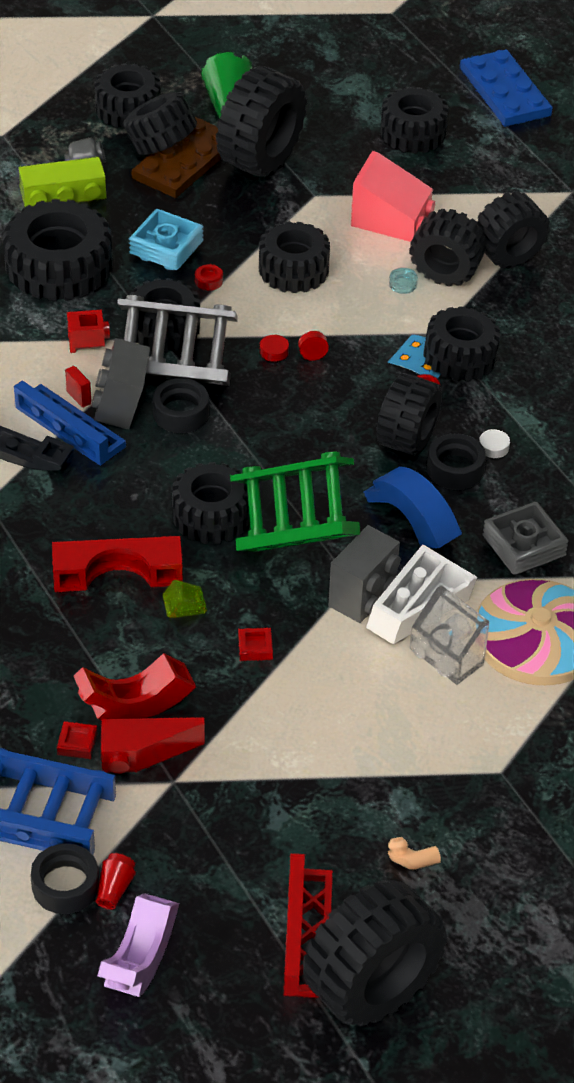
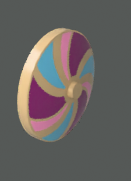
[474,579,574,686]

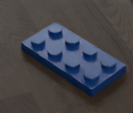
[460,49,552,127]

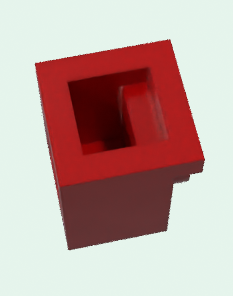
[67,310,110,353]

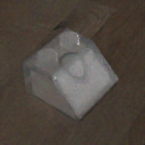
[410,585,490,685]

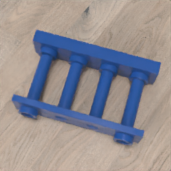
[0,748,116,855]

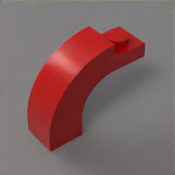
[74,653,196,720]

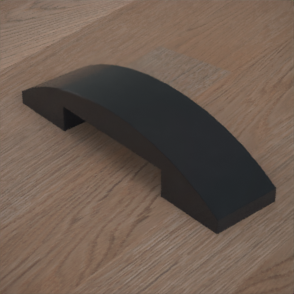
[0,426,74,471]

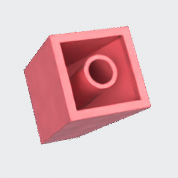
[351,151,435,242]

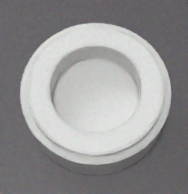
[479,429,510,458]

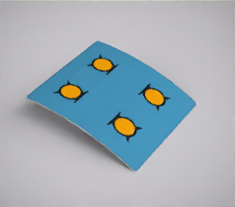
[388,334,441,378]

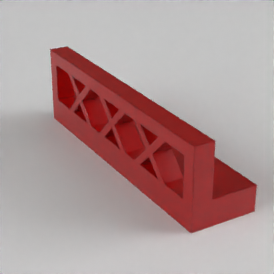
[284,854,333,998]

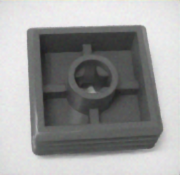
[482,502,568,574]

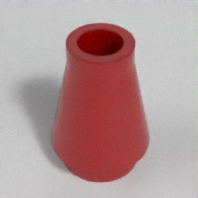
[95,853,136,910]

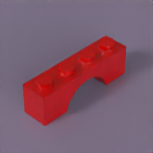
[52,536,183,592]

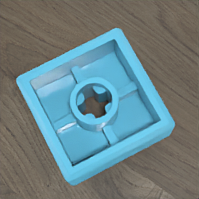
[129,209,204,270]

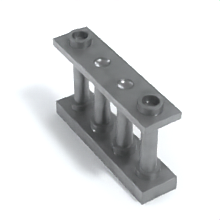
[117,295,238,386]

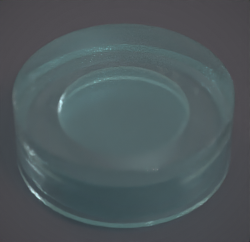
[389,268,418,294]

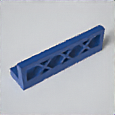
[14,380,126,466]

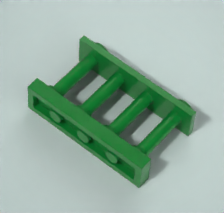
[230,452,360,552]

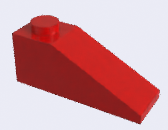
[101,717,204,774]

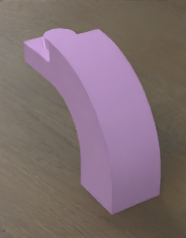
[98,893,179,997]

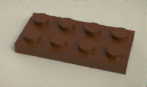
[132,117,222,198]

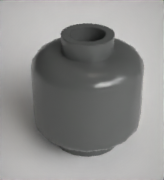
[64,137,106,167]

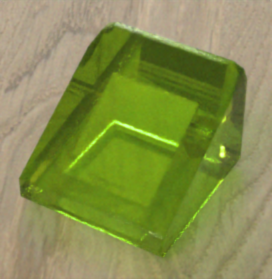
[163,580,207,618]

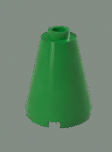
[201,52,253,119]

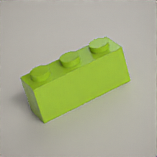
[18,157,106,207]

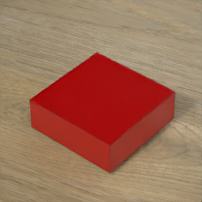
[65,366,92,408]
[238,628,273,661]
[57,721,97,759]

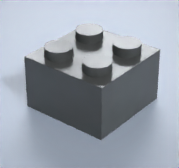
[91,338,150,430]
[328,525,401,623]

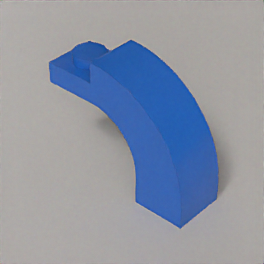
[364,466,462,548]

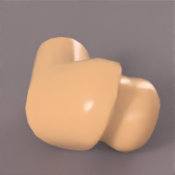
[388,837,441,870]

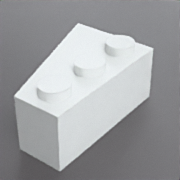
[366,544,477,644]

